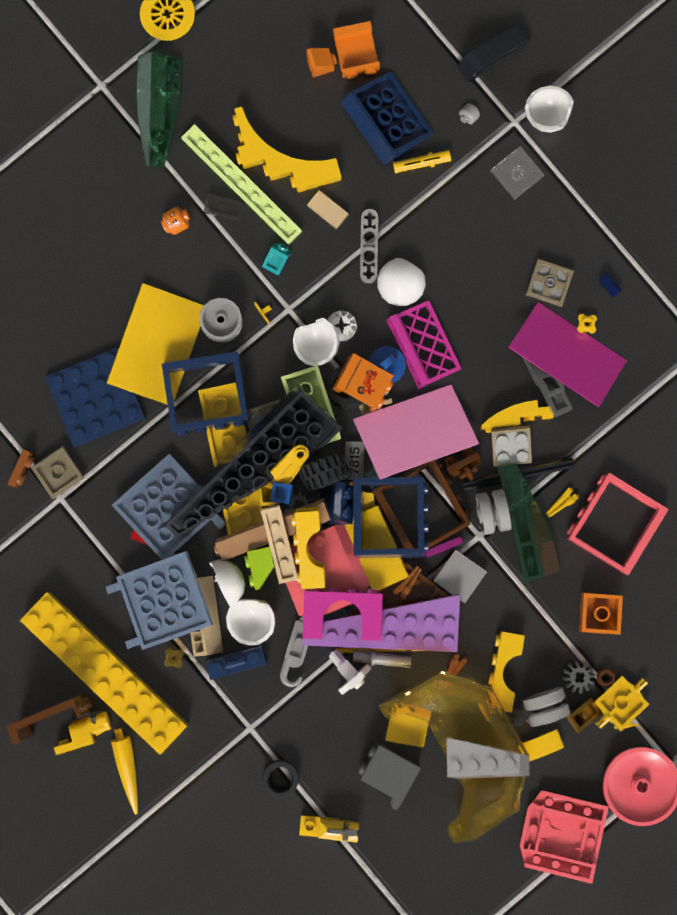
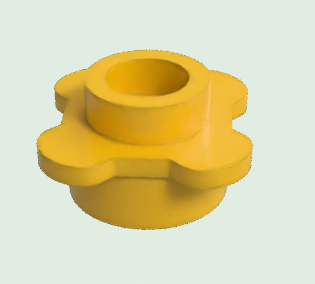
[577,314,597,334]

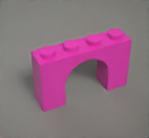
[303,588,383,641]

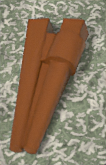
[393,566,421,601]
[441,652,467,688]

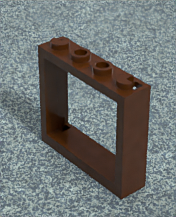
[372,459,471,559]

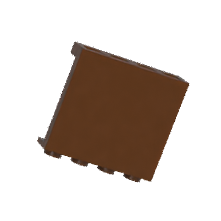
[6,693,92,745]

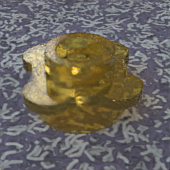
[164,648,184,668]

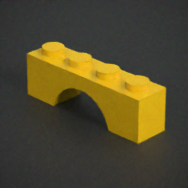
[292,507,326,589]
[485,631,525,713]

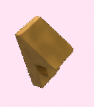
[566,697,602,734]

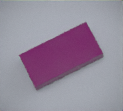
[425,536,463,558]

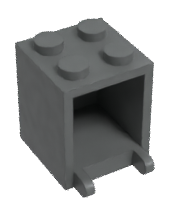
[359,742,421,810]

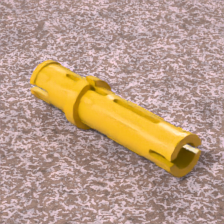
[393,150,451,173]

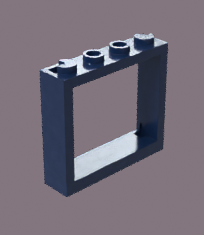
[161,351,249,436]
[353,477,429,558]

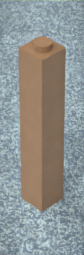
[213,498,331,561]

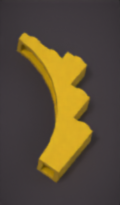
[232,107,341,193]

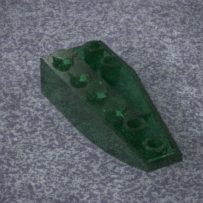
[137,52,182,169]
[497,463,560,582]

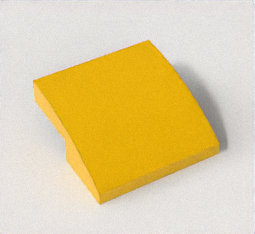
[385,702,431,747]

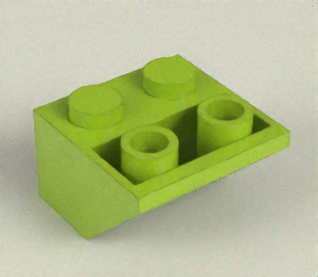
[244,547,275,590]

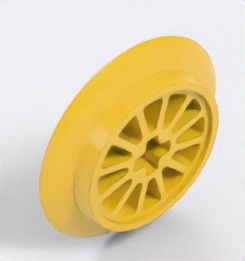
[140,0,195,41]

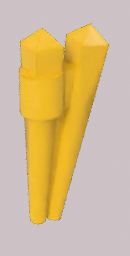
[546,487,579,517]

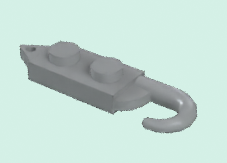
[280,616,308,687]

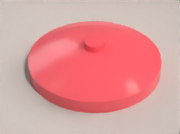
[602,747,677,826]

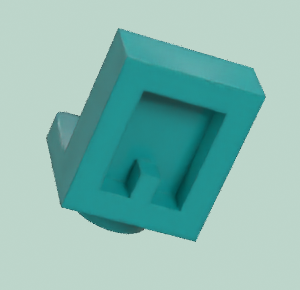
[262,243,292,276]

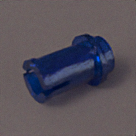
[599,273,622,298]

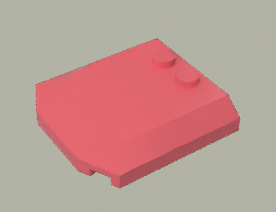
[286,525,370,616]
[520,790,609,884]

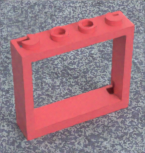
[567,473,669,575]

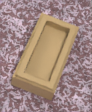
[307,191,349,229]

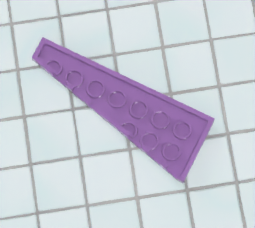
[302,594,460,652]

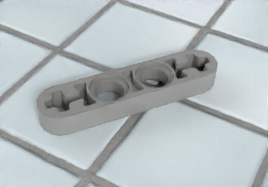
[360,209,378,284]

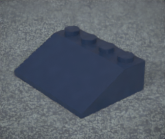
[341,72,433,165]

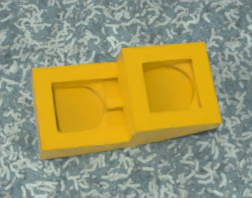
[519,729,565,762]

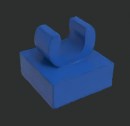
[270,482,294,505]

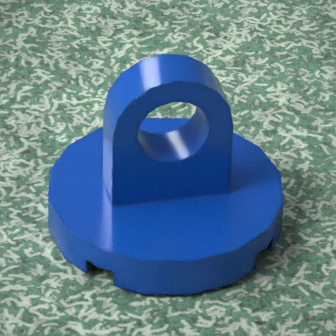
[369,346,406,383]

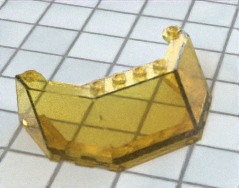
[378,671,530,843]

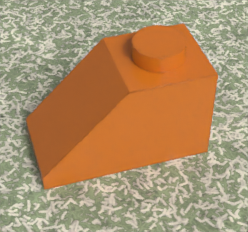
[307,48,337,78]

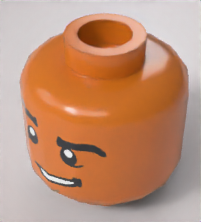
[161,207,190,235]

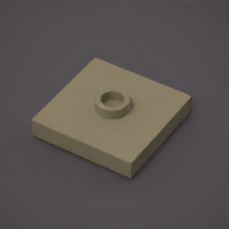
[31,446,85,499]

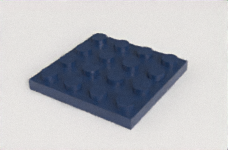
[46,348,145,448]

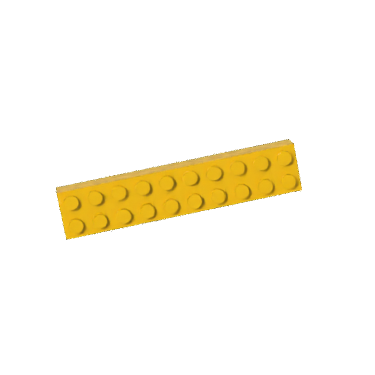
[20,592,189,755]

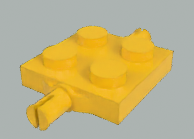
[594,676,649,731]

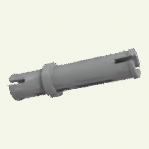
[352,650,411,668]

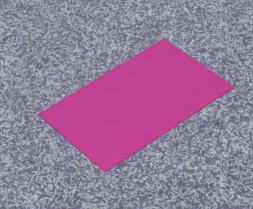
[508,302,627,407]

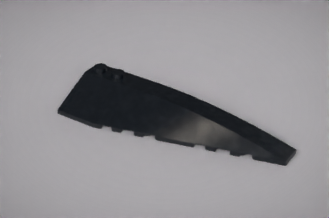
[165,384,342,538]

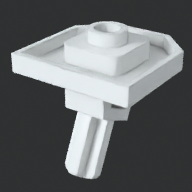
[329,650,371,695]

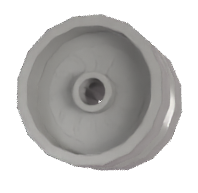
[199,298,243,343]
[476,489,511,535]
[522,687,571,727]

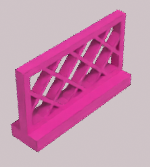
[386,300,461,389]

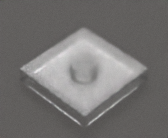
[491,146,544,200]

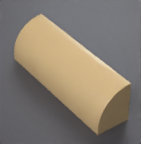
[191,576,223,657]

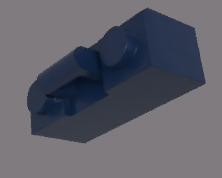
[205,645,267,680]

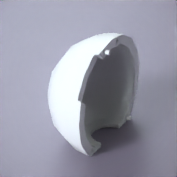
[525,86,574,133]
[377,258,426,306]
[293,318,340,366]
[209,559,245,607]
[226,599,275,646]

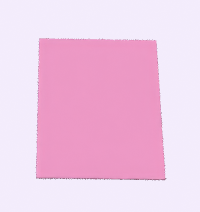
[353,385,479,479]

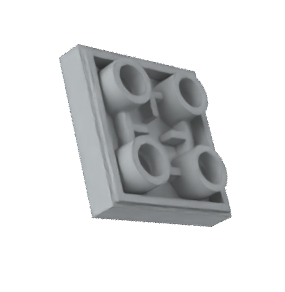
[433,550,487,603]

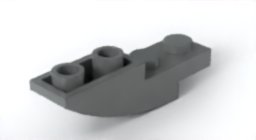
[522,357,572,418]

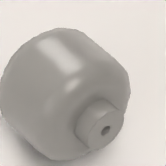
[459,103,480,124]

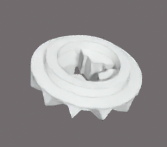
[328,310,357,341]

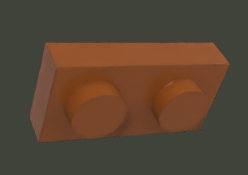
[8,449,34,488]

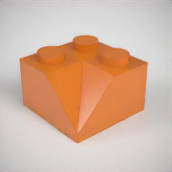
[579,593,623,635]

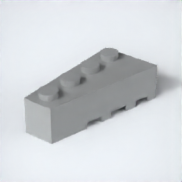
[447,738,529,779]

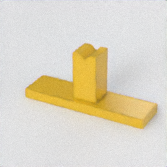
[254,302,272,324]

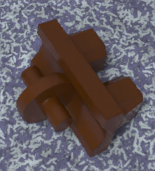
[445,447,482,481]

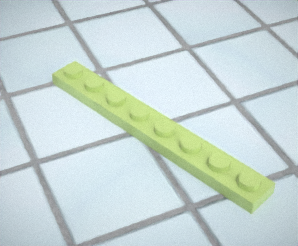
[181,124,302,245]

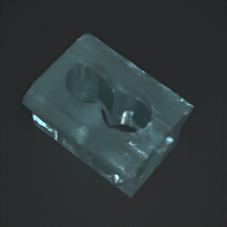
[363,469,383,491]

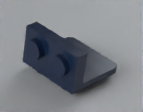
[320,482,353,526]

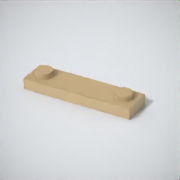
[261,504,297,584]

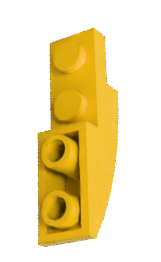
[481,400,554,433]

